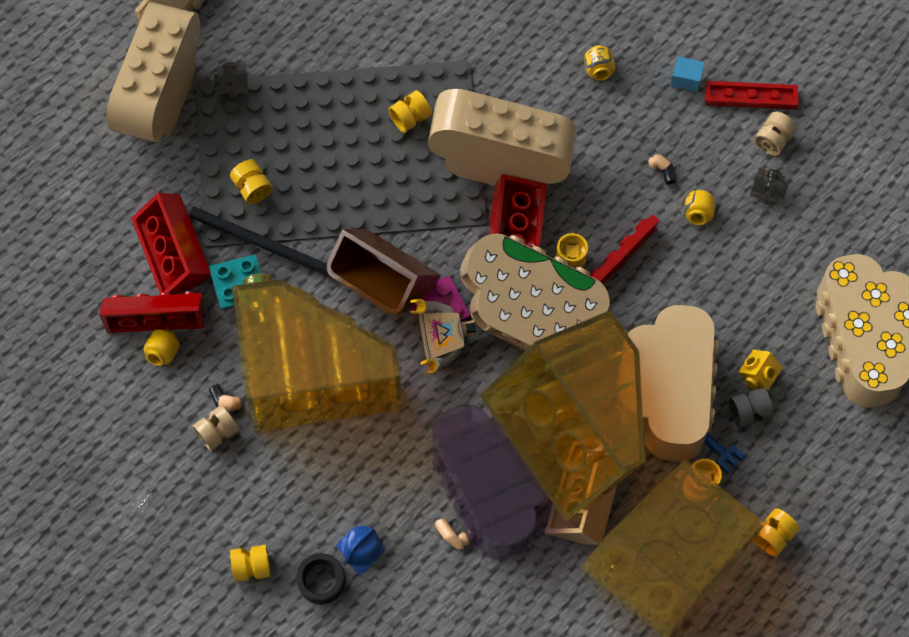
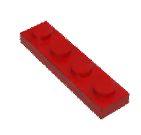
[705,81,798,110]
[589,214,659,285]

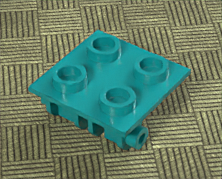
[209,254,268,309]

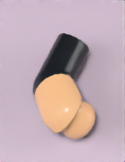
[648,154,677,185]
[209,384,242,412]

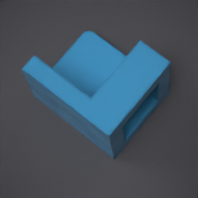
[671,56,704,92]

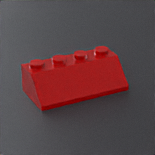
[488,174,547,248]
[131,192,211,295]
[99,291,204,333]

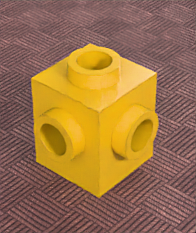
[738,349,783,390]

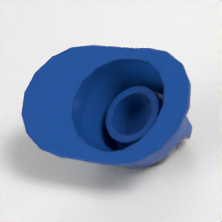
[336,525,385,576]

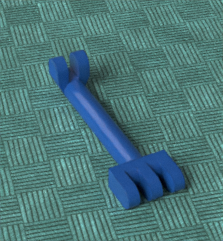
[704,433,745,474]

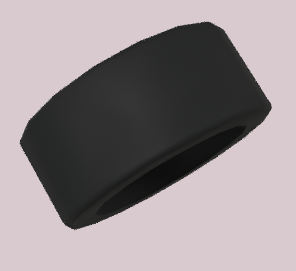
[296,553,346,605]

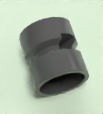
[729,388,774,428]

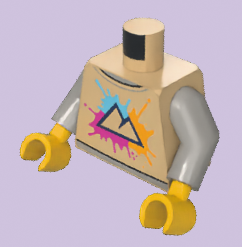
[410,299,477,375]

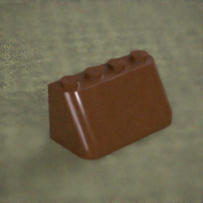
[327,229,441,314]

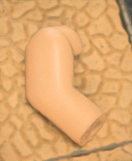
[435,518,470,550]

